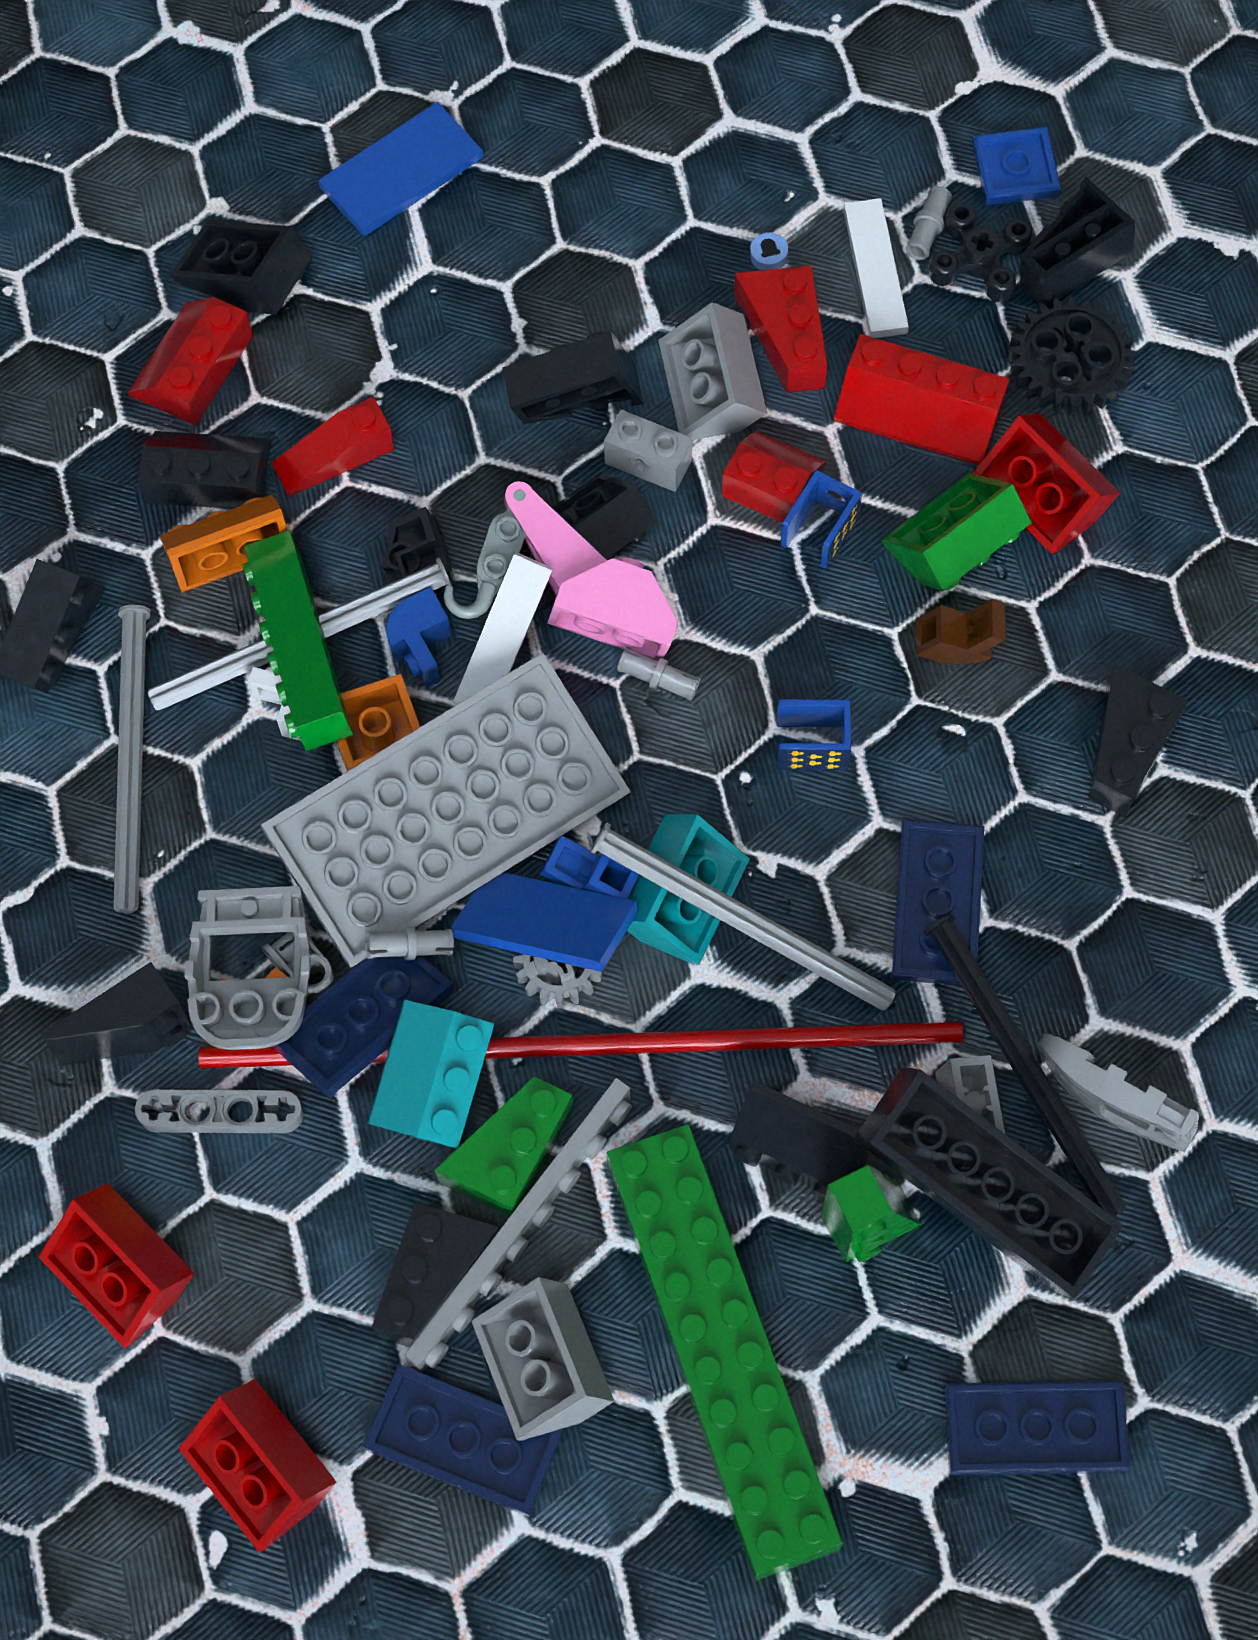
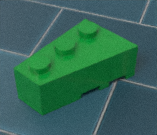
[435,1076,574,1218]

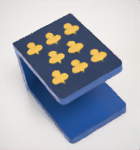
[780,470,862,569]
[776,699,851,771]

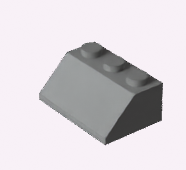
[658,302,767,440]
[471,1277,615,1441]

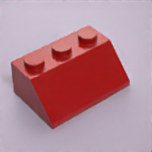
[128,297,253,426]
[973,413,1120,555]
[39,1183,194,1348]
[178,1379,337,1553]

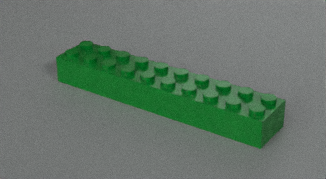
[606,1124,843,1581]

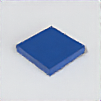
[972,127,1061,206]

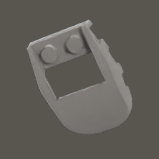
[184,886,311,1050]
[1038,1033,1199,1152]

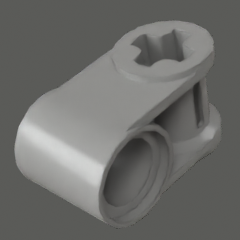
[262,932,336,1003]

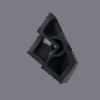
[381,507,457,594]

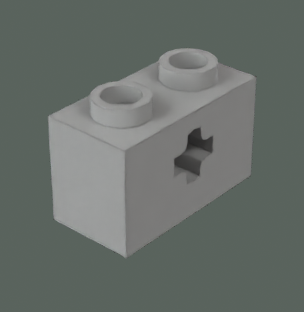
[604,409,692,492]
[935,1055,1005,1134]

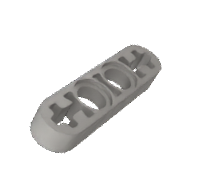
[135,1090,304,1133]

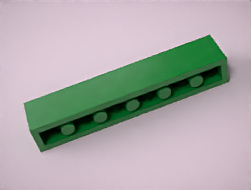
[242,530,353,751]

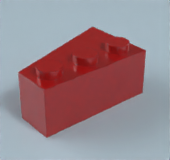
[734,265,827,393]

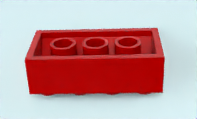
[834,334,1010,466]

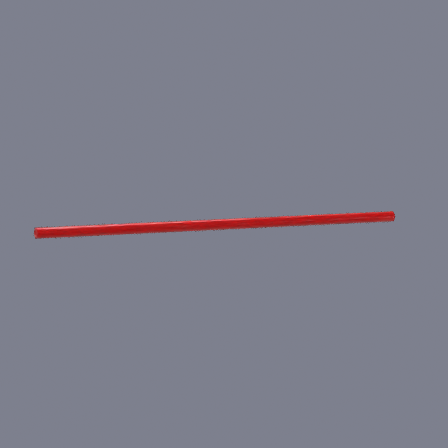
[198,1022,963,1069]

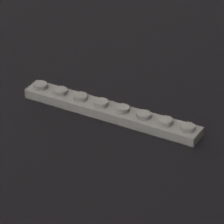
[404,1078,632,1373]

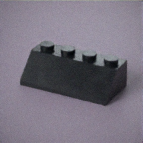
[477,473,656,612]

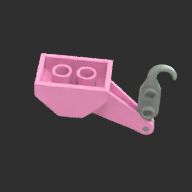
[444,481,678,661]

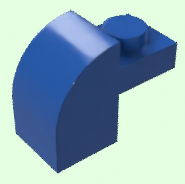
[386,587,451,688]
[540,835,639,899]

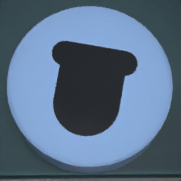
[750,233,788,270]

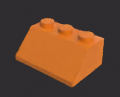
[160,495,287,593]

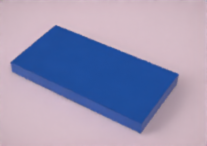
[318,102,483,237]
[451,872,638,972]

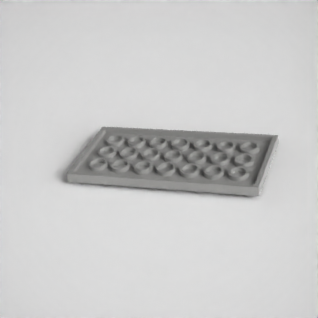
[260,653,631,968]

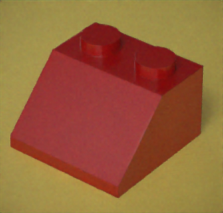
[722,431,826,523]

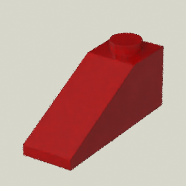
[272,396,394,497]

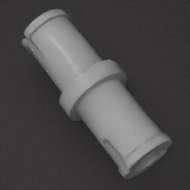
[906,186,952,260]
[617,647,701,701]
[365,927,454,960]

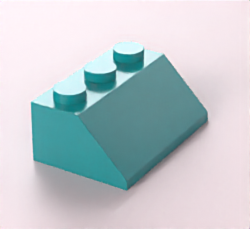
[627,814,750,965]
[367,1000,494,1149]

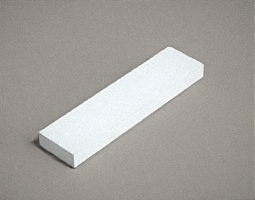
[843,198,909,338]
[454,552,554,704]

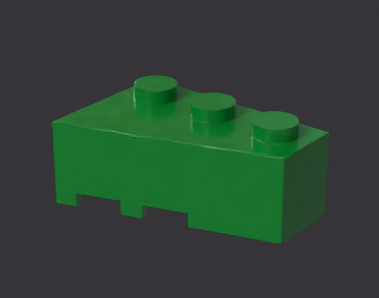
[821,1165,922,1263]

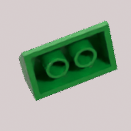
[881,473,1032,591]

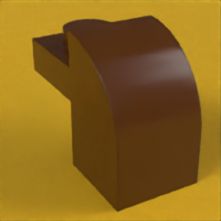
[916,599,1006,664]

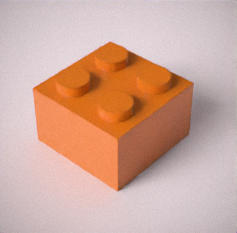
[336,674,420,772]

